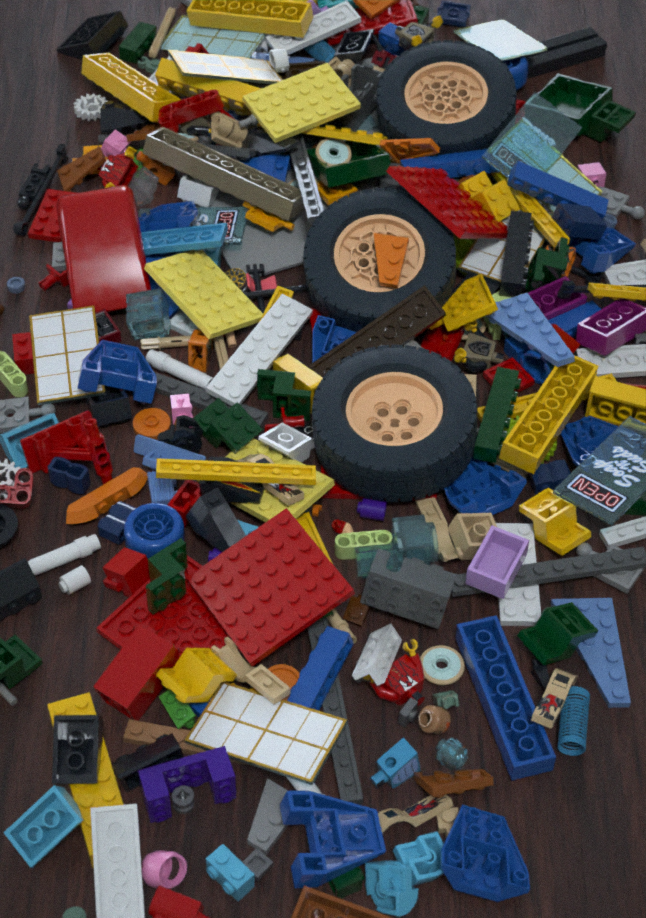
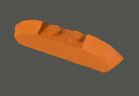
[66,467,148,524]

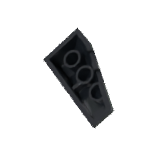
[100,101,159,133]
[236,125,299,159]
[185,487,246,552]

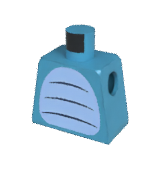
[370,738,421,789]

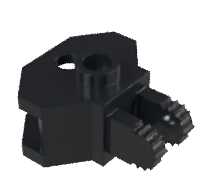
[157,415,203,453]

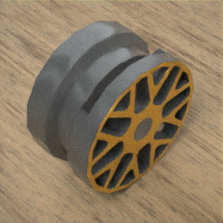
[225,268,249,292]

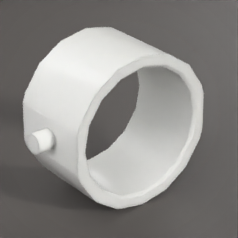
[269,47,289,73]

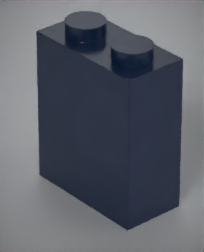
[552,203,608,240]

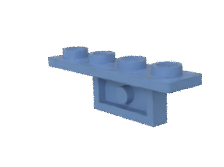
[133,434,206,470]

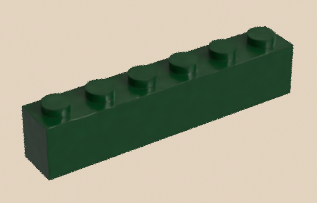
[473,367,522,463]

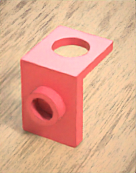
[246,273,277,291]

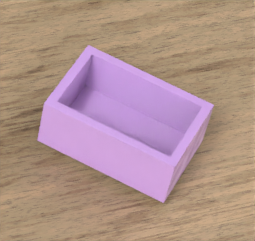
[465,526,530,599]

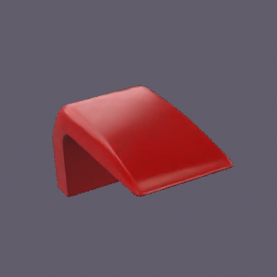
[57,185,153,312]

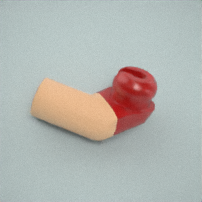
[223,331,237,348]
[331,519,353,534]

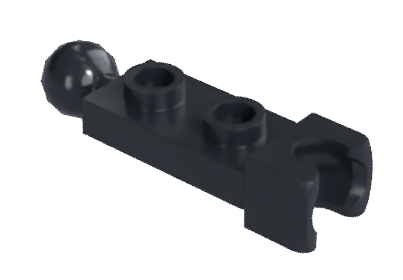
[17,163,51,210]

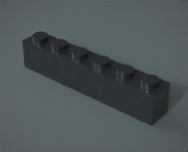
[499,211,534,296]

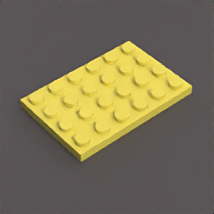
[243,63,361,143]
[144,250,263,339]
[197,439,335,522]

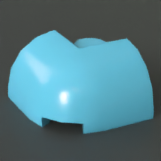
[393,832,444,886]
[365,861,419,917]

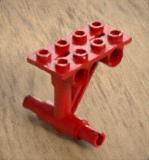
[20,410,113,485]

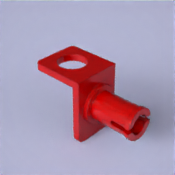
[38,264,69,291]
[264,407,304,433]

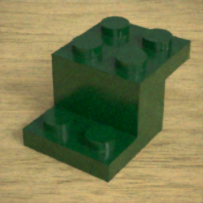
[582,100,636,142]
[524,237,569,294]
[257,369,311,421]
[194,398,263,454]
[146,538,188,614]
[517,602,599,665]
[0,635,43,689]

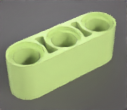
[0,351,28,398]
[335,530,392,560]

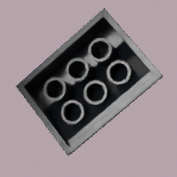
[56,11,129,60]

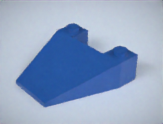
[567,228,636,274]
[77,340,157,404]
[280,791,386,888]

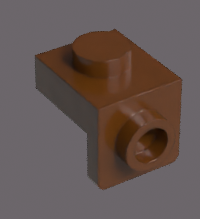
[343,594,373,626]

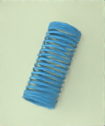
[303,39,335,63]
[557,686,590,756]

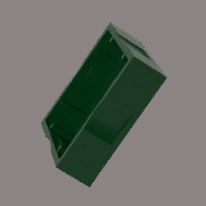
[524,74,613,136]
[307,140,391,188]

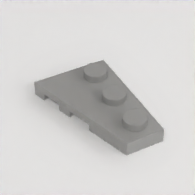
[247,778,289,855]

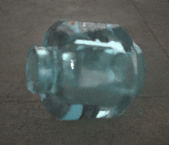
[435,737,469,770]

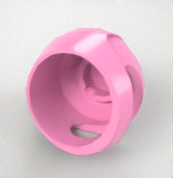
[141,850,187,889]

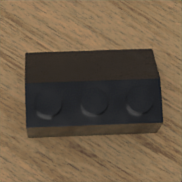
[334,29,374,64]
[0,558,42,622]
[112,733,184,793]

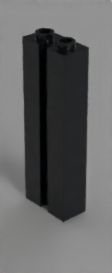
[525,27,607,79]

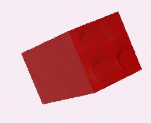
[93,625,180,721]

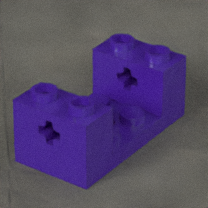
[138,746,236,823]

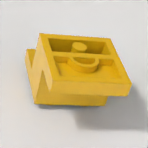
[459,170,520,222]
[519,488,591,556]
[156,648,237,703]

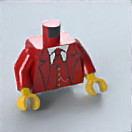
[98,146,139,188]
[363,639,425,706]

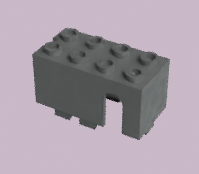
[327,63,383,132]
[360,548,457,629]

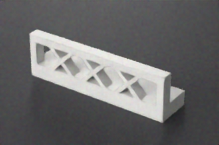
[352,624,402,686]

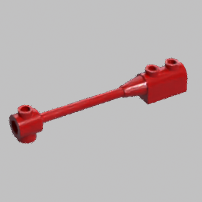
[148,886,210,918]

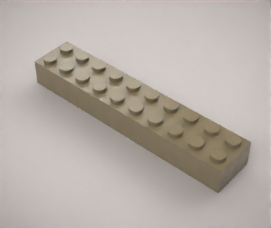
[143,127,304,221]

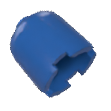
[520,349,555,384]

